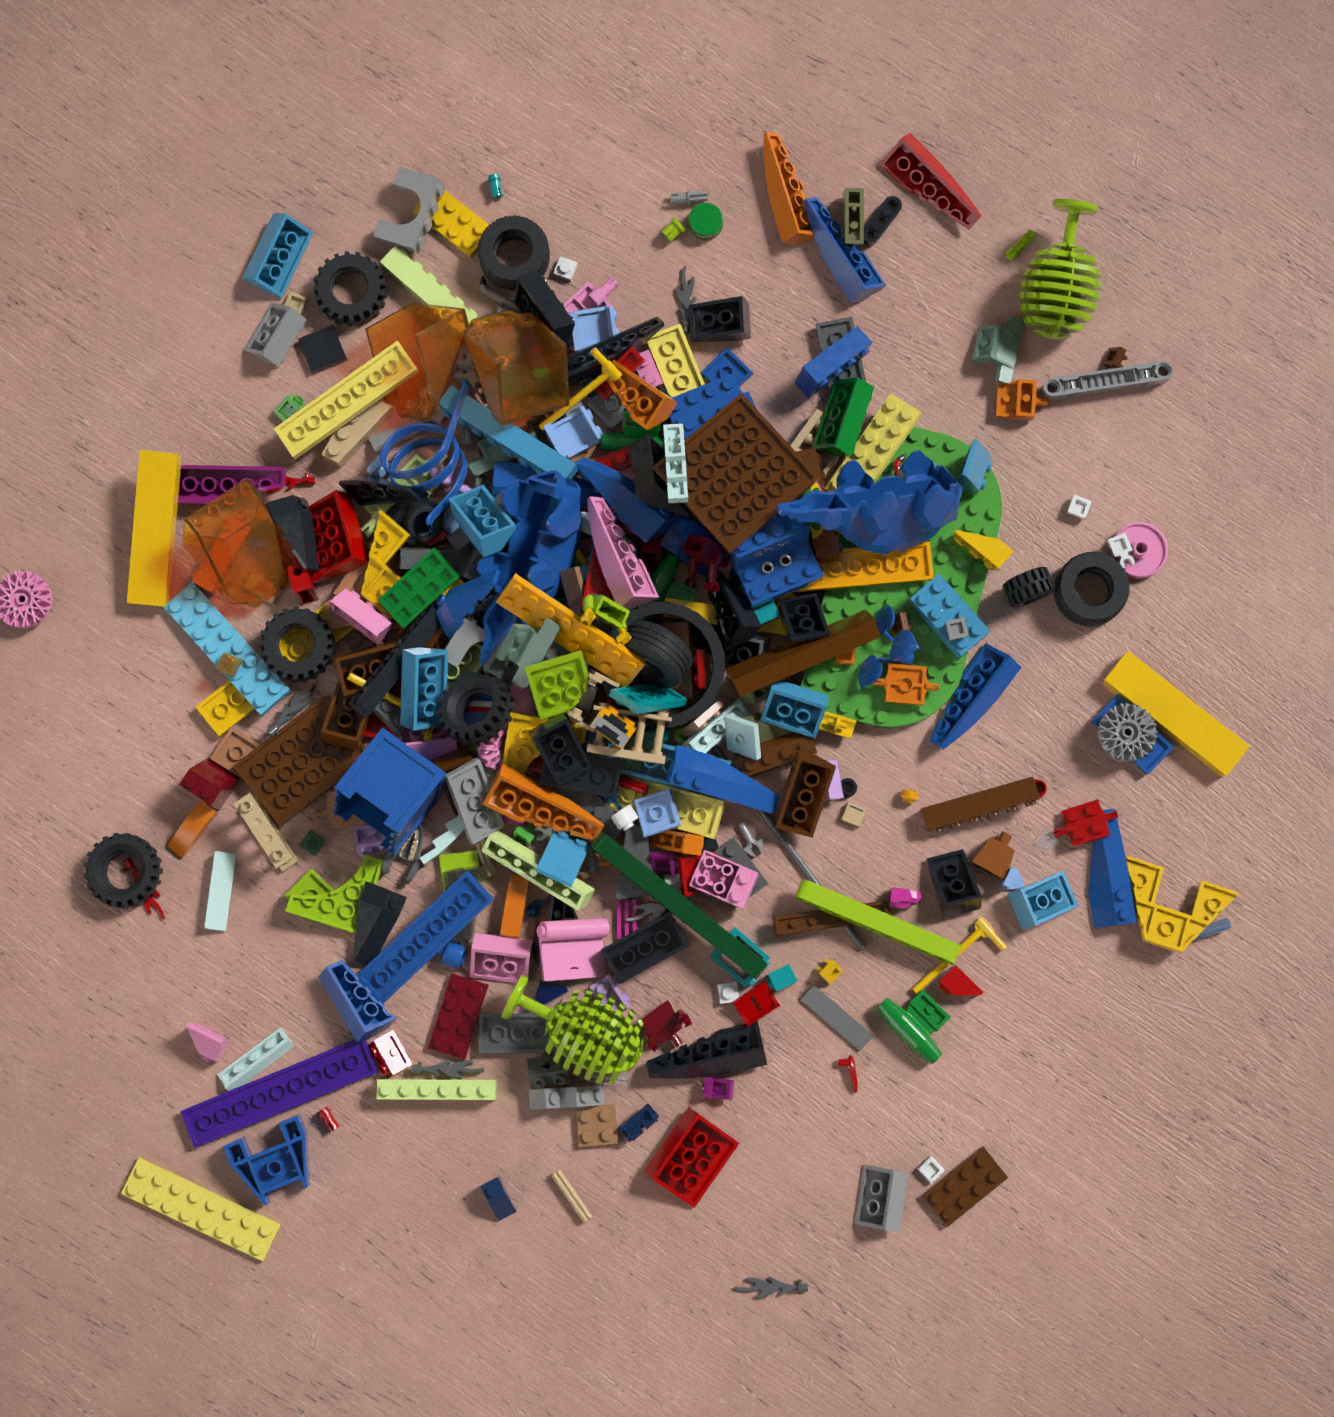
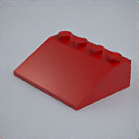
[309,490,369,583]
[643,1106,740,1208]

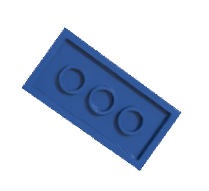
[1091,694,1174,775]

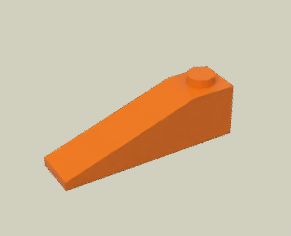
[607,360,678,430]

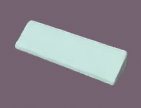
[683,698,750,753]
[204,851,237,931]
[217,1027,294,1091]

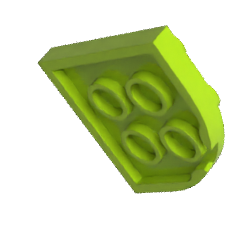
[525,650,588,720]

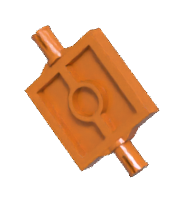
[873,663,939,706]

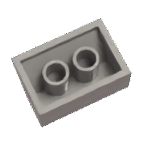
[244,303,307,367]
[855,1165,909,1232]

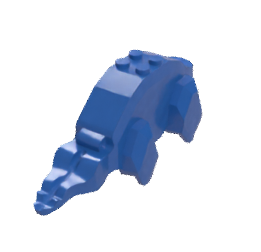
[776,450,963,555]
[477,470,582,666]

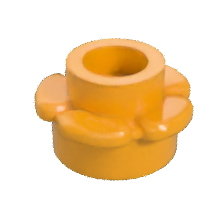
[900,789,919,803]

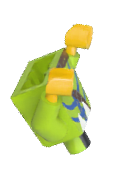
[580,593,631,645]

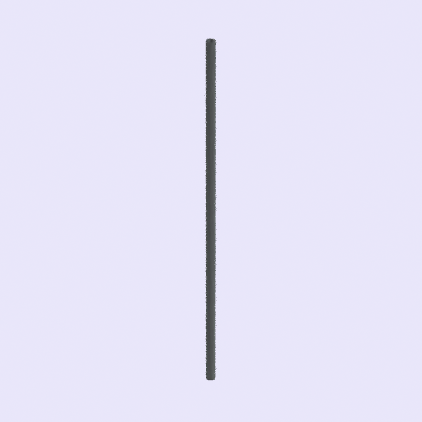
[680,702,867,951]

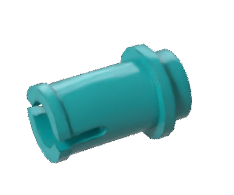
[487,174,503,199]

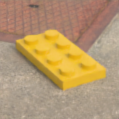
[412,191,489,258]

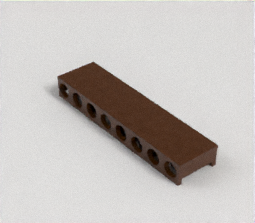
[725,609,881,697]

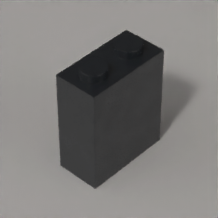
[385,491,441,547]

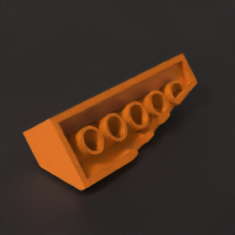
[764,132,815,245]
[483,764,604,841]

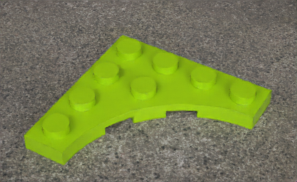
[285,855,384,934]

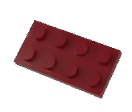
[428,973,489,1060]

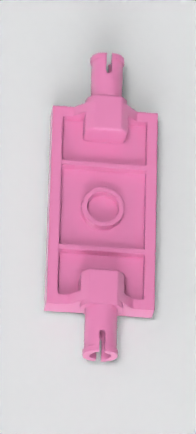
[529,277,619,361]

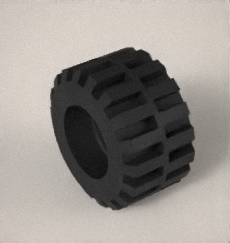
[1002,567,1056,608]

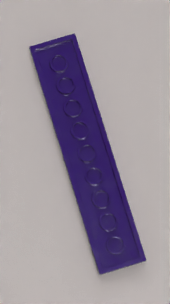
[180,1039,378,1148]

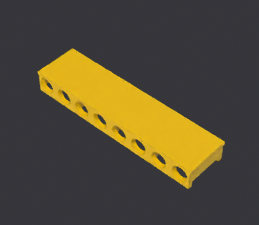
[127,450,182,607]
[1102,651,1250,777]

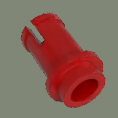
[317,1106,340,1133]

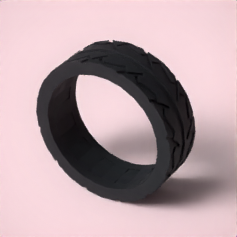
[600,602,725,728]

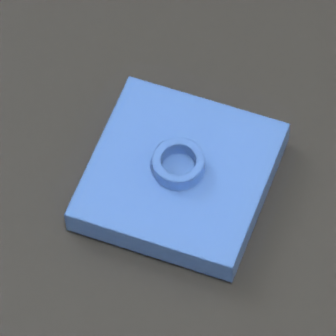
[634,789,682,838]

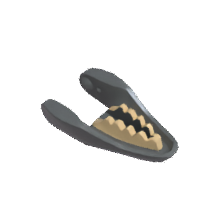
[382,825,423,884]

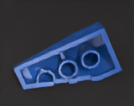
[435,569,500,638]

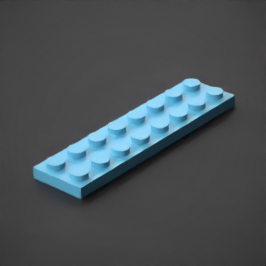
[164,582,291,716]

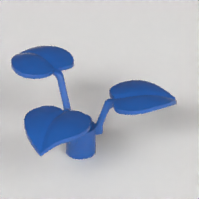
[858,604,920,689]

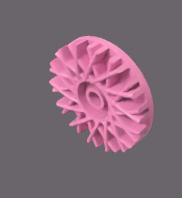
[1110,522,1168,580]
[0,570,52,628]
[477,714,510,770]

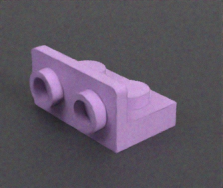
[353,824,388,856]
[590,974,631,1012]

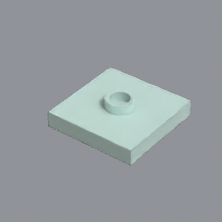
[724,714,761,760]

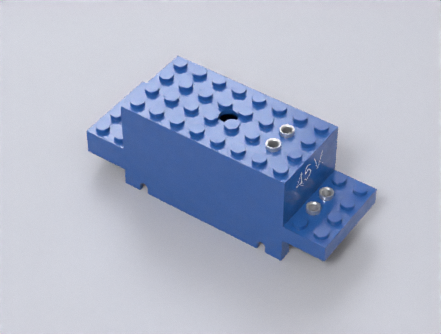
[668,373,824,609]

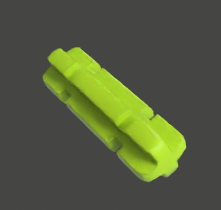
[1005,230,1036,261]

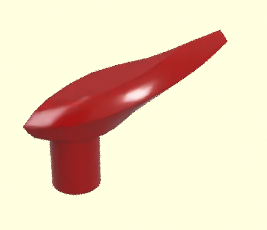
[838,1055,858,1093]

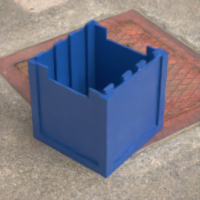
[333,728,446,856]

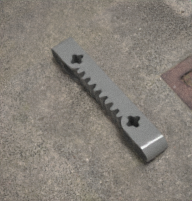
[1041,361,1174,401]

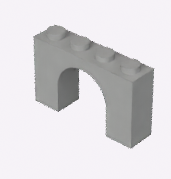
[374,167,445,254]
[444,616,513,689]

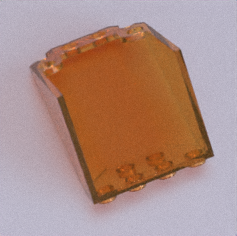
[365,302,469,422]
[463,310,569,425]
[183,478,291,608]

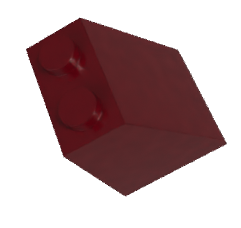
[179,758,241,811]

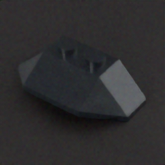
[532,894,578,971]

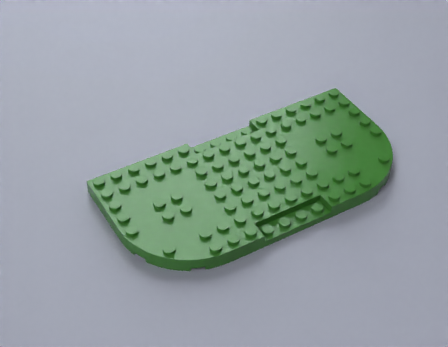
[801,416,1002,729]

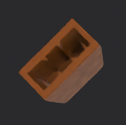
[970,831,1015,881]

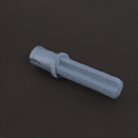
[1193,918,1231,943]

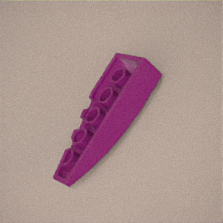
[178,465,286,504]

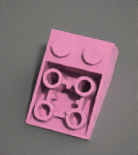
[689,850,759,910]

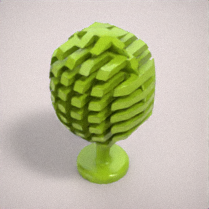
[1018,199,1101,340]
[501,975,644,1084]

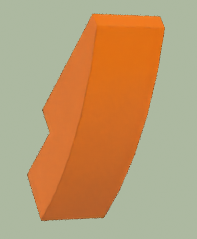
[167,800,218,859]
[500,874,530,939]

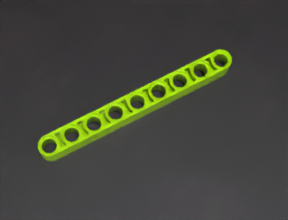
[795,879,961,965]

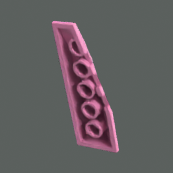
[587,497,659,609]

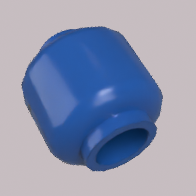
[438,941,468,970]

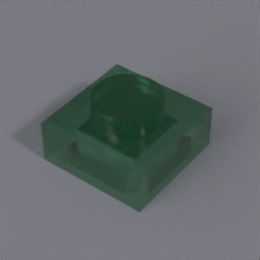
[299,829,327,857]

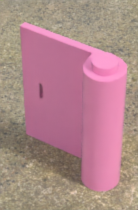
[537,918,609,981]

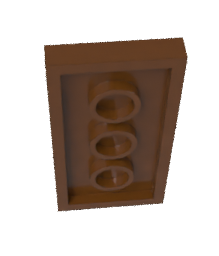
[922,1146,1008,1228]

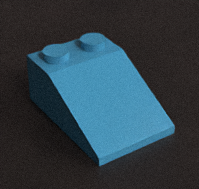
[958,439,992,495]
[536,831,590,888]
[1008,870,1078,930]

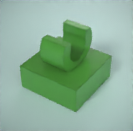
[512,823,535,848]

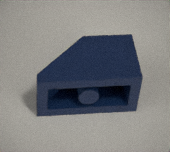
[480,1176,517,1221]

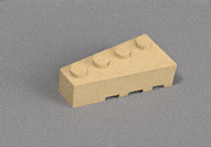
[322,400,394,468]

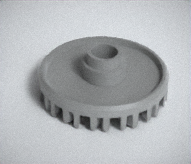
[1098,703,1158,762]

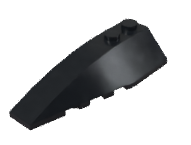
[555,317,665,387]
[646,1021,768,1079]

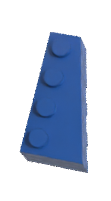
[794,326,873,399]

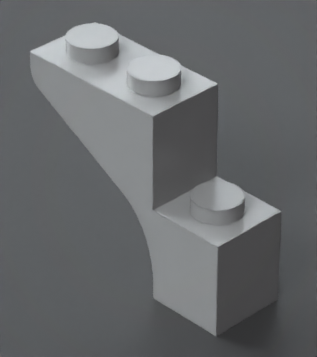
[529,1085,605,1110]

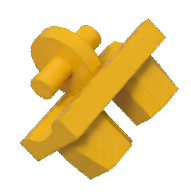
[819,711,856,739]

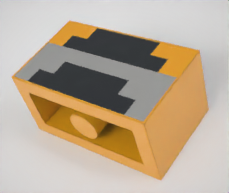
[590,705,637,749]

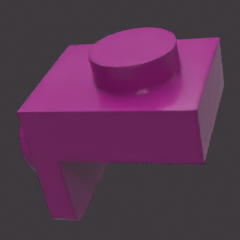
[651,851,679,877]
[702,1077,734,1100]

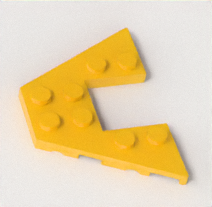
[361,510,466,619]
[1126,856,1239,954]

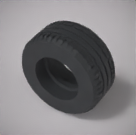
[478,215,550,291]
[1053,552,1130,627]
[620,621,692,689]

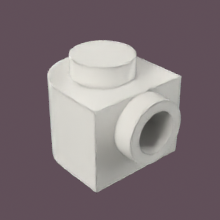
[611,805,639,831]

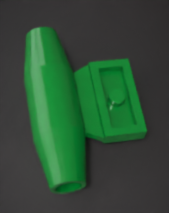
[601,408,665,452]
[634,553,698,622]
[876,989,951,1064]

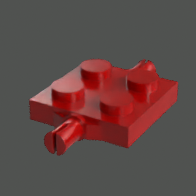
[1053,799,1119,848]

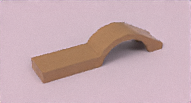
[560,566,585,617]

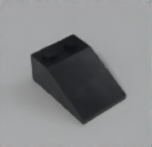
[689,296,751,342]
[779,593,830,643]
[528,713,592,787]
[926,849,982,918]

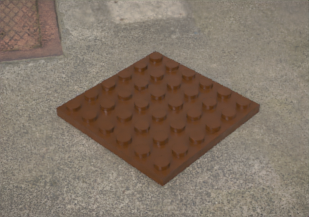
[653,393,819,554]

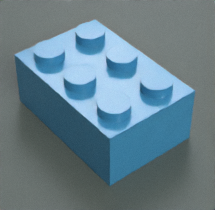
[760,680,829,738]

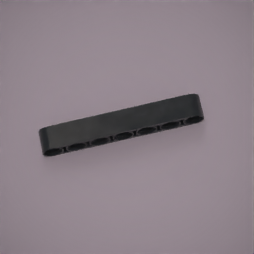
[349,604,441,719]

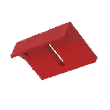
[732,981,780,1027]

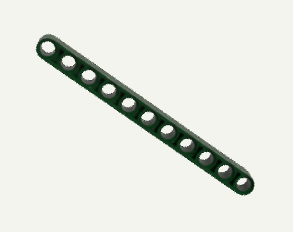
[590,831,768,980]

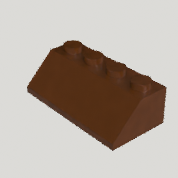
[331,640,402,696]
[734,732,817,778]
[774,750,836,838]

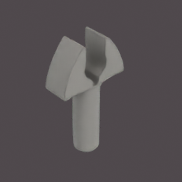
[738,822,763,857]

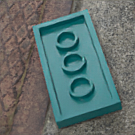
[609,683,687,715]

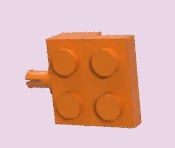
[995,379,1048,421]

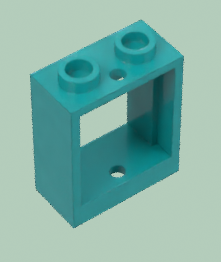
[709,927,771,988]

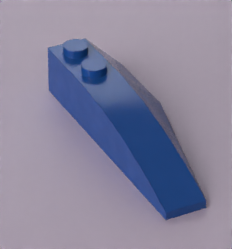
[804,197,886,303]
[574,457,676,543]
[492,461,603,507]
[929,643,1022,750]
[665,745,781,814]
[1088,809,1136,928]

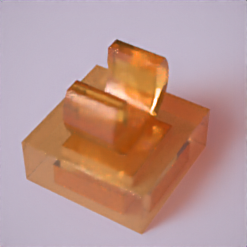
[216,652,242,678]

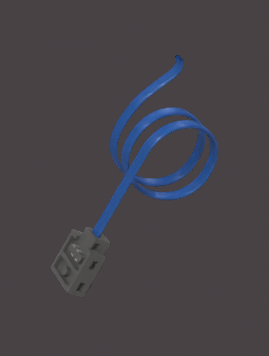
[380,334,492,531]

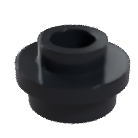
[841,778,857,797]

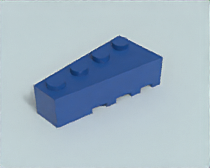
[319,960,397,1043]

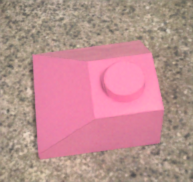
[187,1022,230,1063]

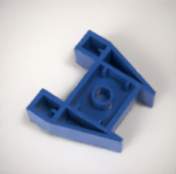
[223,1114,310,1205]

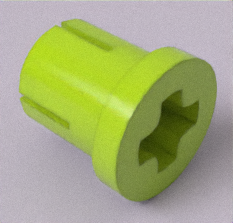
[661,217,686,242]

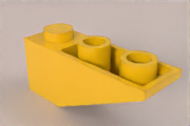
[953,530,1014,572]

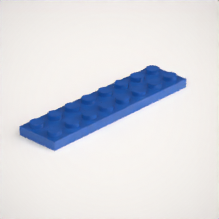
[357,871,494,1004]

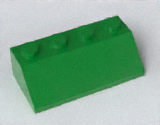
[812,377,874,457]

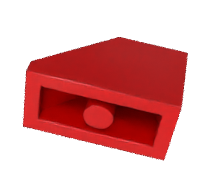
[938,965,984,996]

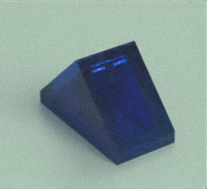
[534,979,569,1005]

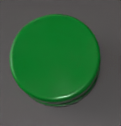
[689,203,723,240]

